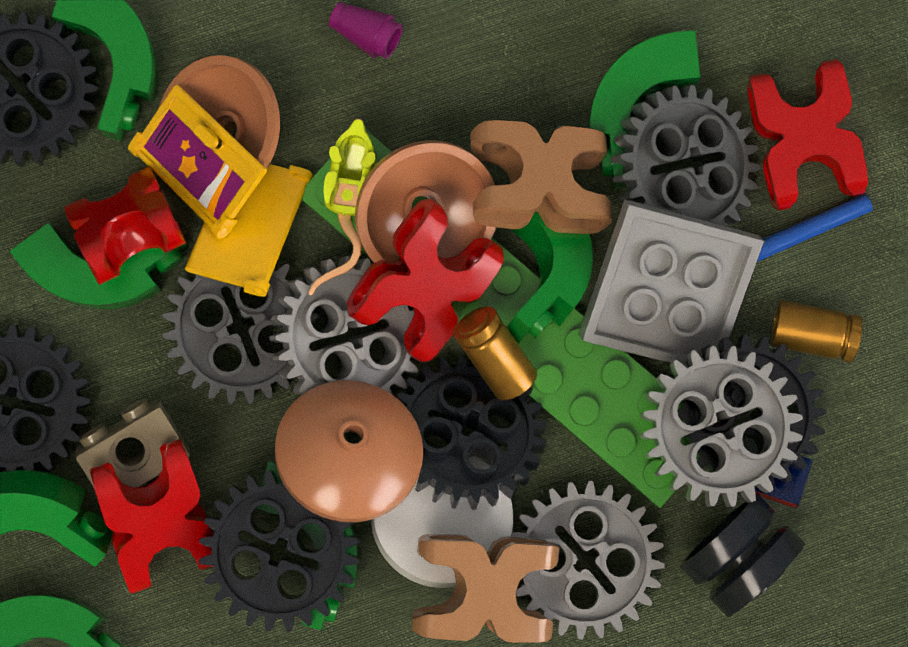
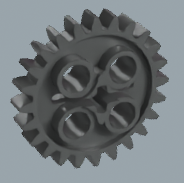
[611,85,760,226]
[162,263,318,404]

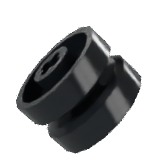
[679,493,805,617]

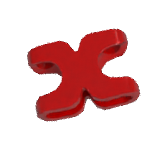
[746,59,868,211]
[64,166,186,285]
[347,199,504,362]
[89,439,214,594]

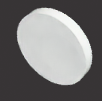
[371,447,513,588]

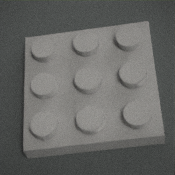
[578,199,764,367]

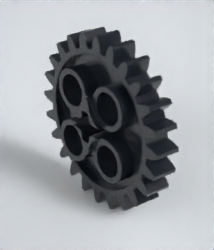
[0,11,101,167]
[0,324,94,472]
[677,334,827,490]
[396,355,547,510]
[199,470,360,631]

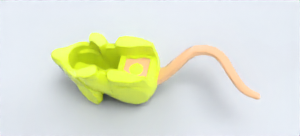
[308,118,377,295]

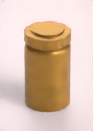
[770,299,863,363]
[453,306,537,400]

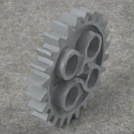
[269,256,418,394]
[640,346,803,508]
[511,481,665,640]

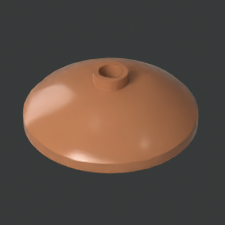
[158,55,280,169]
[355,140,496,263]
[275,380,423,522]

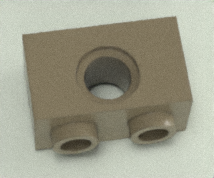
[75,398,190,487]

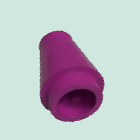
[329,2,403,59]

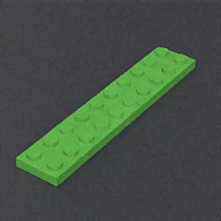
[301,130,686,509]

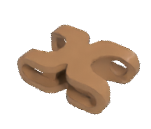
[470,120,613,234]
[411,534,559,643]

